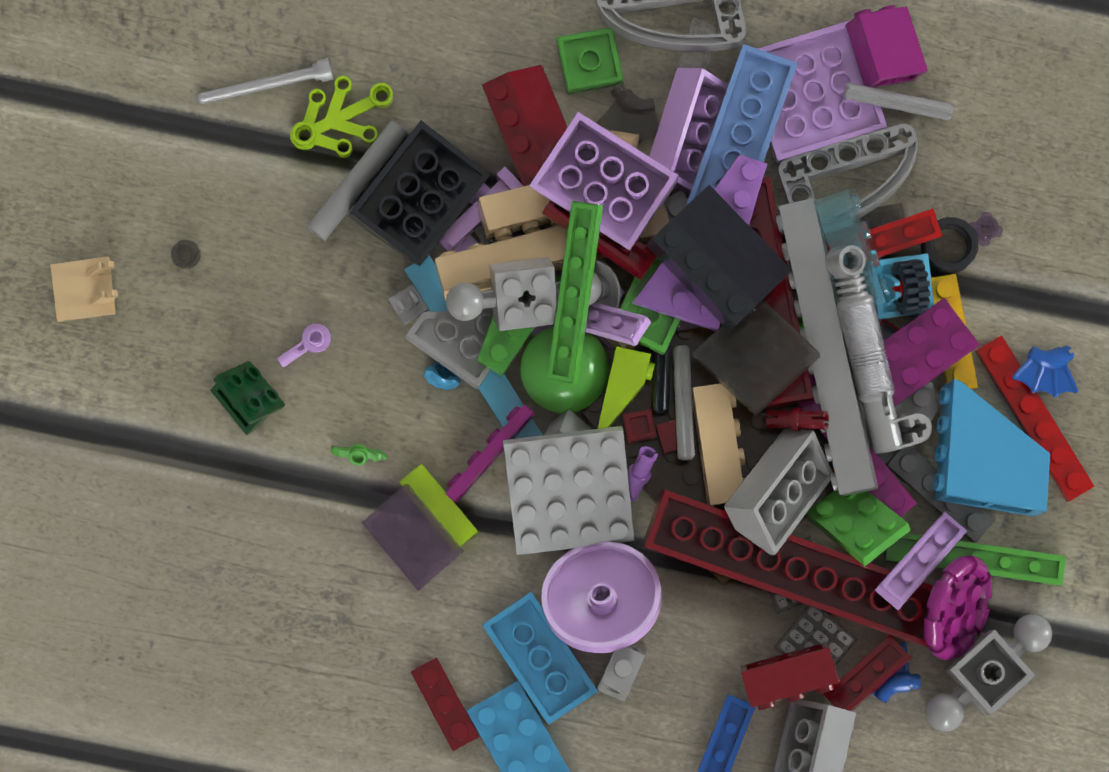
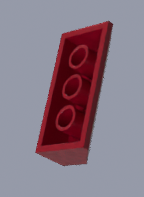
[482,65,568,186]

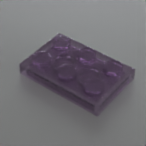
[361,484,464,591]

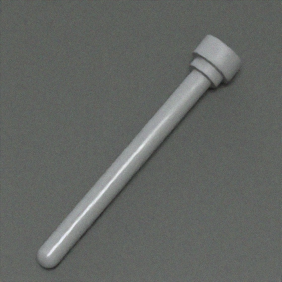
[196,57,334,104]

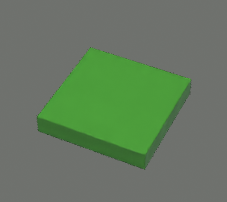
[556,27,624,95]

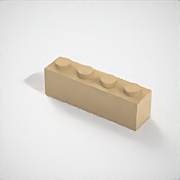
[477,185,556,240]
[692,383,746,507]

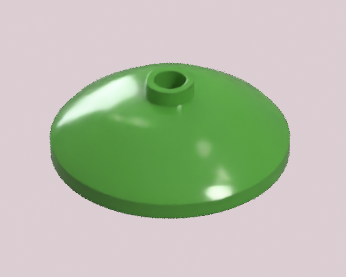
[520,326,609,414]

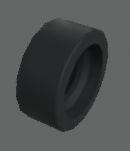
[921,217,979,275]

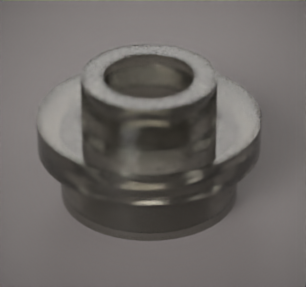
[171,240,201,269]

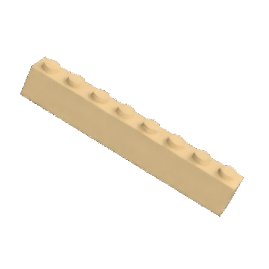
[435,203,669,301]

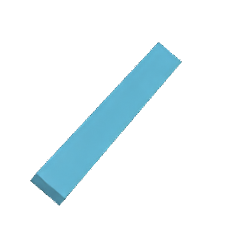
[404,255,543,439]

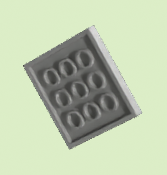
[503,426,635,555]

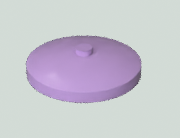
[541,541,662,653]

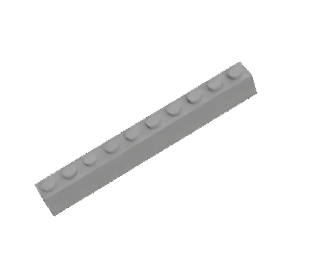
[776,198,879,496]

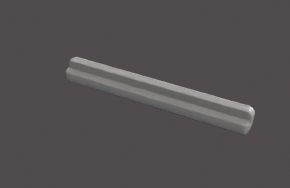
[843,83,953,120]
[673,345,695,460]

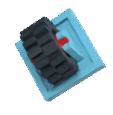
[869,253,934,319]

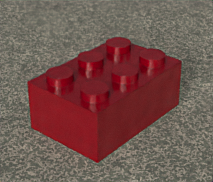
[740,642,840,710]

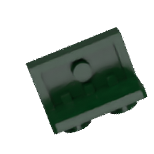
[210,361,285,435]

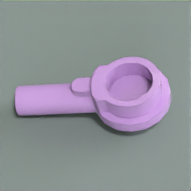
[277,324,331,368]

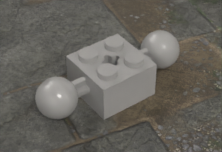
[446,257,602,331]
[925,614,1052,732]

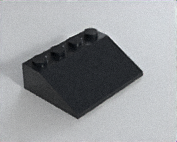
[348,120,490,267]
[646,185,792,331]

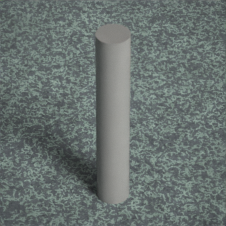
[307,121,409,241]

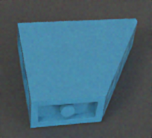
[933,379,1050,517]

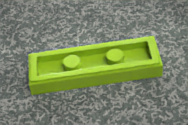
[399,464,478,551]

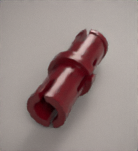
[766,408,829,432]

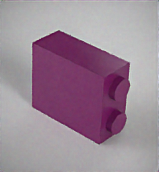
[845,5,928,88]

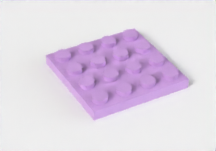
[758,20,887,164]

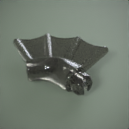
[596,84,660,144]

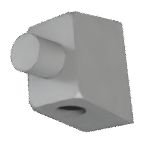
[597,644,646,702]

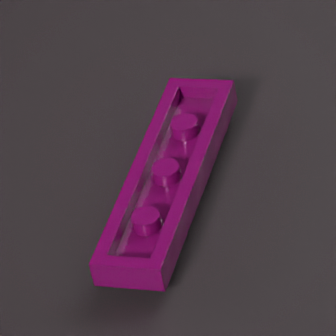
[445,405,536,502]

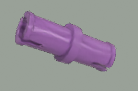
[627,446,658,501]

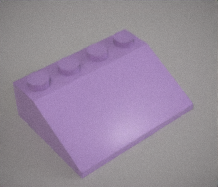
[529,112,678,251]

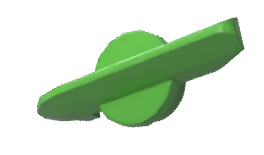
[331,444,387,466]

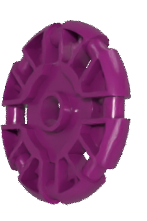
[924,555,992,660]

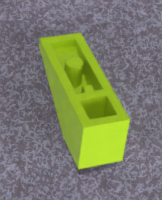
[598,346,655,429]

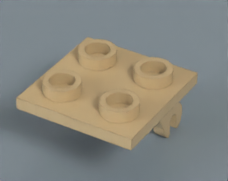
[50,256,118,322]

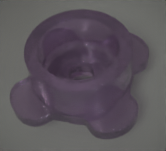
[969,212,1003,247]

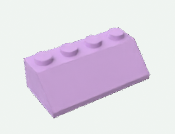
[649,68,728,195]

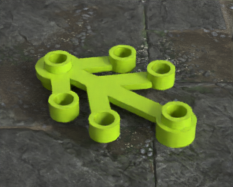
[290,76,394,158]

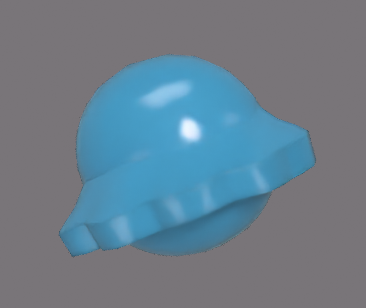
[424,362,461,390]

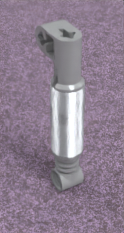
[825,245,932,454]

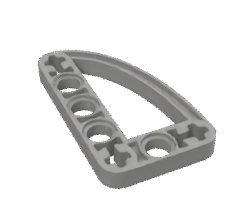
[596,0,746,52]
[779,124,918,234]

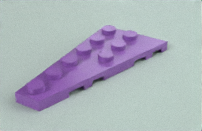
[632,155,767,331]

